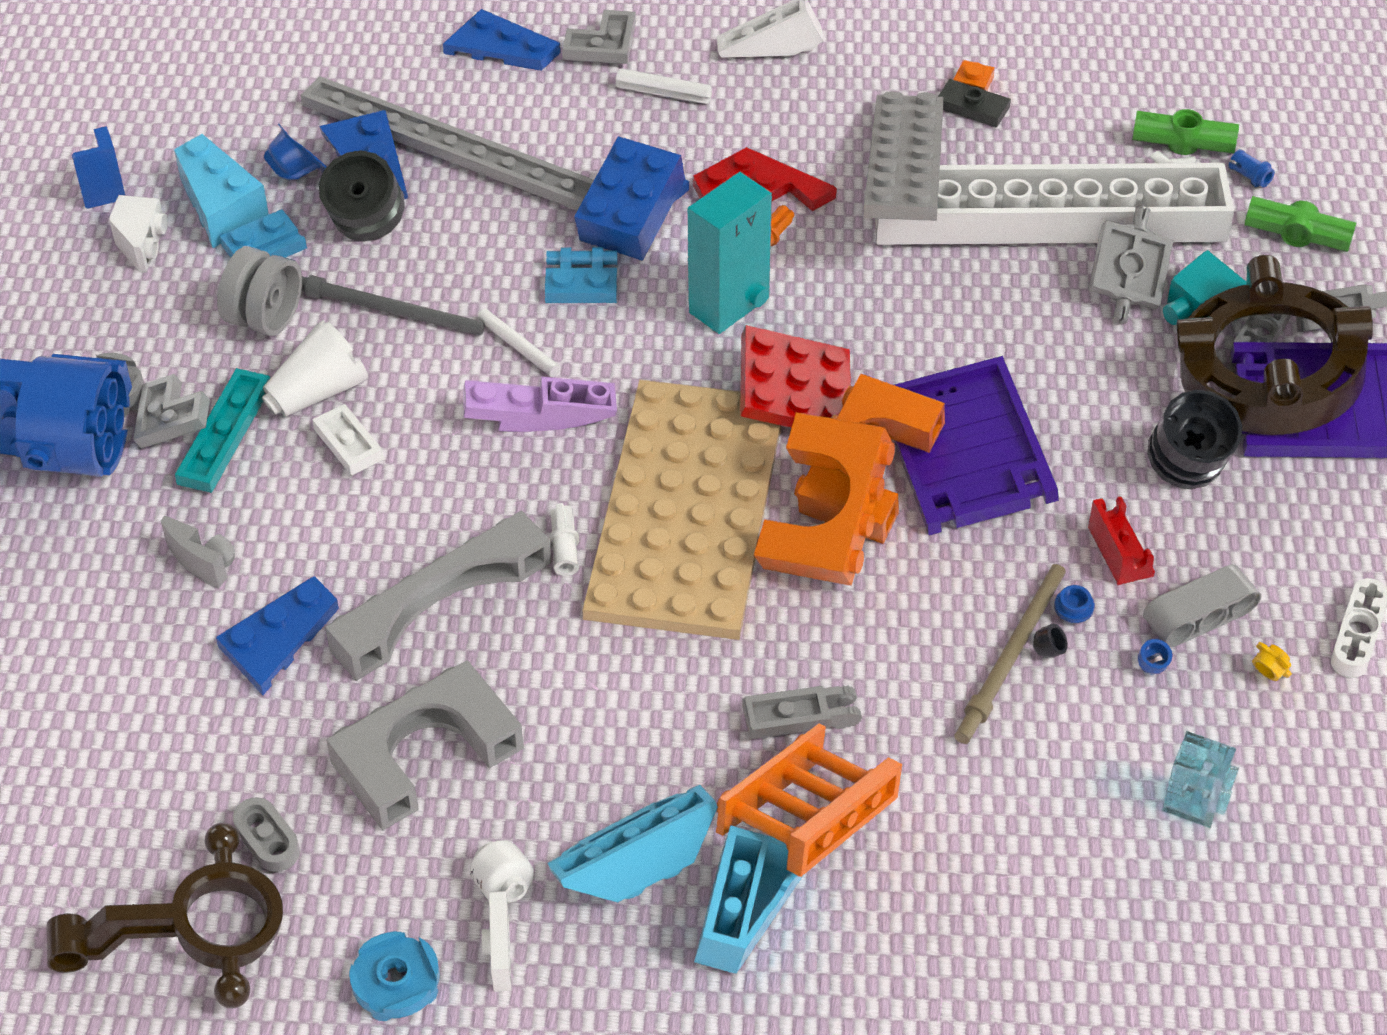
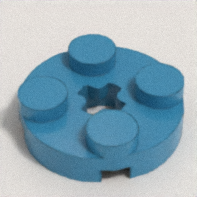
[349,931,440,1021]

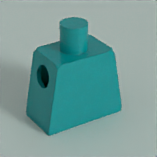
[1163,250,1246,325]

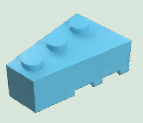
[174,134,269,248]

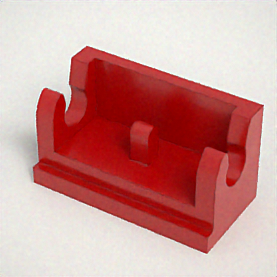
[1088,496,1155,585]

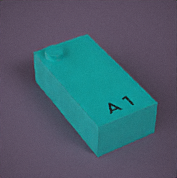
[687,172,772,334]

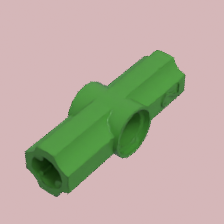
[1132,109,1239,155]
[1244,196,1357,252]

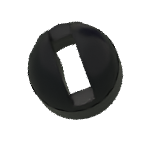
[1033,623,1068,658]

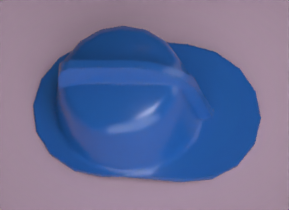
[264,123,327,180]

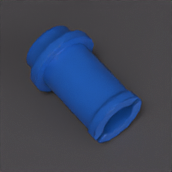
[1229,149,1275,187]

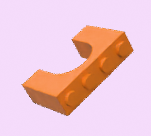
[794,374,945,544]
[754,413,895,586]

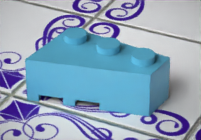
[694,825,804,974]

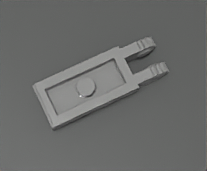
[742,685,862,740]

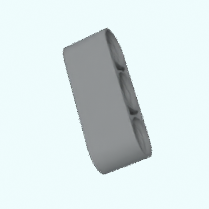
[1143,564,1261,647]

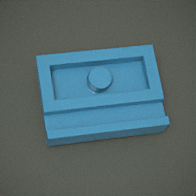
[220,209,307,258]

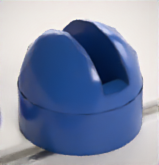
[1138,639,1173,675]

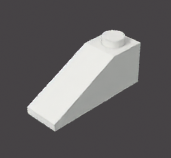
[717,0,823,58]

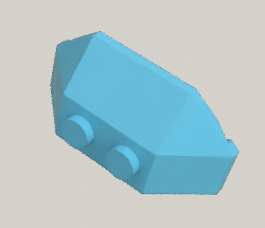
[547,785,718,903]

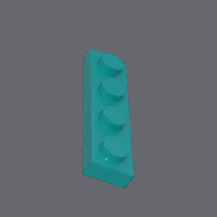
[175,368,271,493]

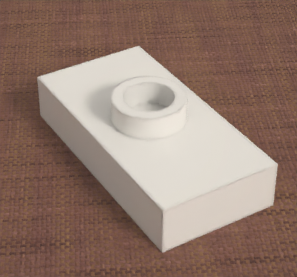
[312,404,384,476]
[481,891,512,992]

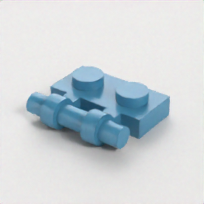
[545,247,618,303]

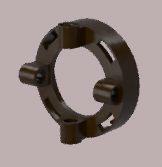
[1177,255,1373,435]

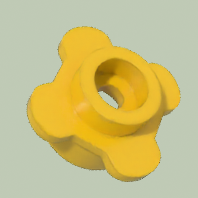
[1252,642,1292,681]

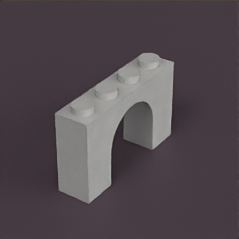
[326,660,524,830]

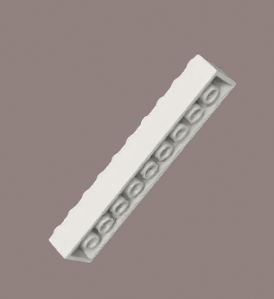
[875,163,1234,245]

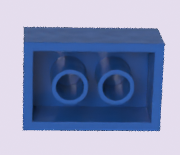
[574,136,685,261]

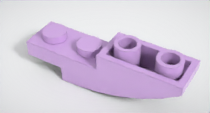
[463,377,617,432]

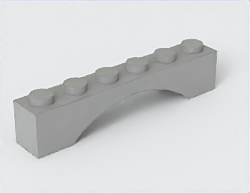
[325,510,551,681]

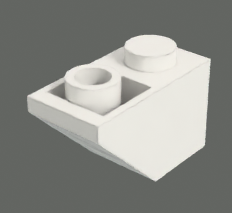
[109,195,168,273]

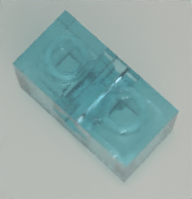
[1162,731,1239,828]

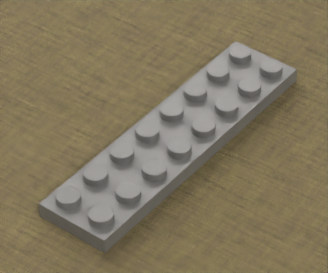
[864,91,944,221]

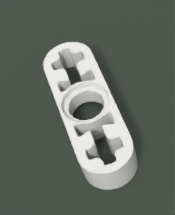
[1331,578,1387,678]

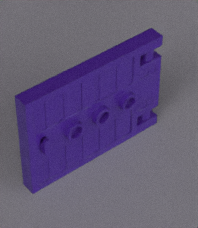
[1230,342,1387,458]
[894,356,1059,536]

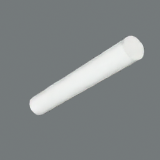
[477,309,560,377]

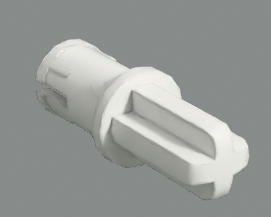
[549,503,580,576]

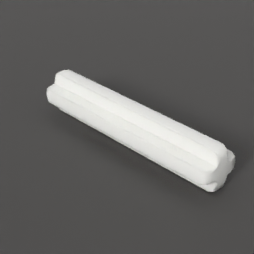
[615,68,712,104]

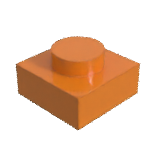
[953,60,995,91]

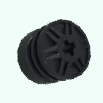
[1147,389,1242,490]

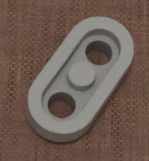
[233,797,300,872]

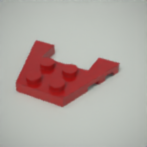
[693,147,837,212]

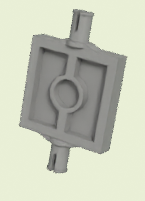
[1088,206,1173,324]

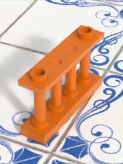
[716,723,902,877]

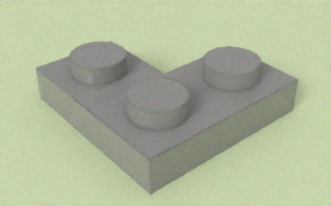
[562,10,636,64]
[133,374,210,449]

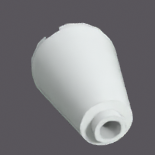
[262,320,368,417]

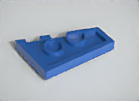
[443,9,561,71]
[319,110,408,199]
[216,576,339,696]

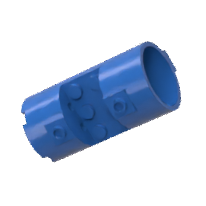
[0,354,132,477]

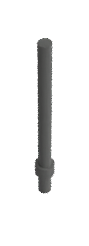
[301,275,485,336]

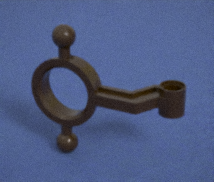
[46,823,283,1009]

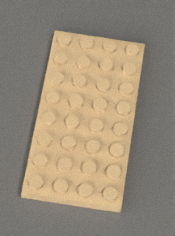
[582,379,781,640]

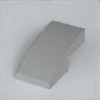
[161,516,227,589]

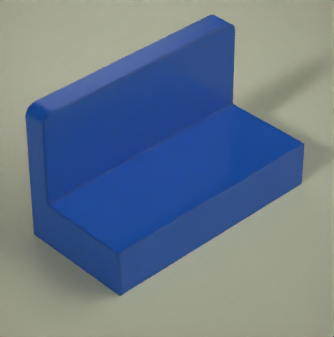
[72,126,126,209]

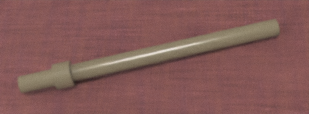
[954,564,1066,744]

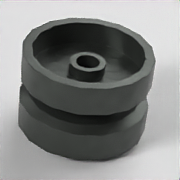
[319,150,405,242]

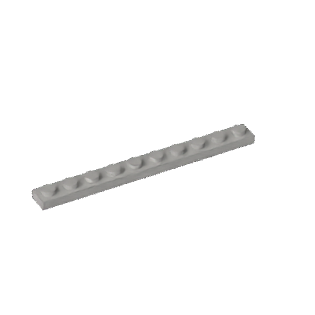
[301,76,594,210]

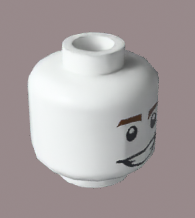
[470,840,534,904]

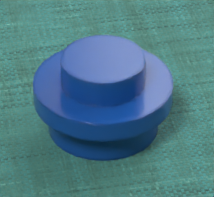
[1054,585,1095,623]

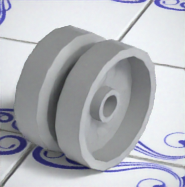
[217,246,302,336]

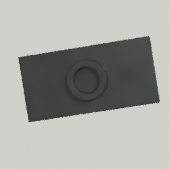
[938,79,1011,127]

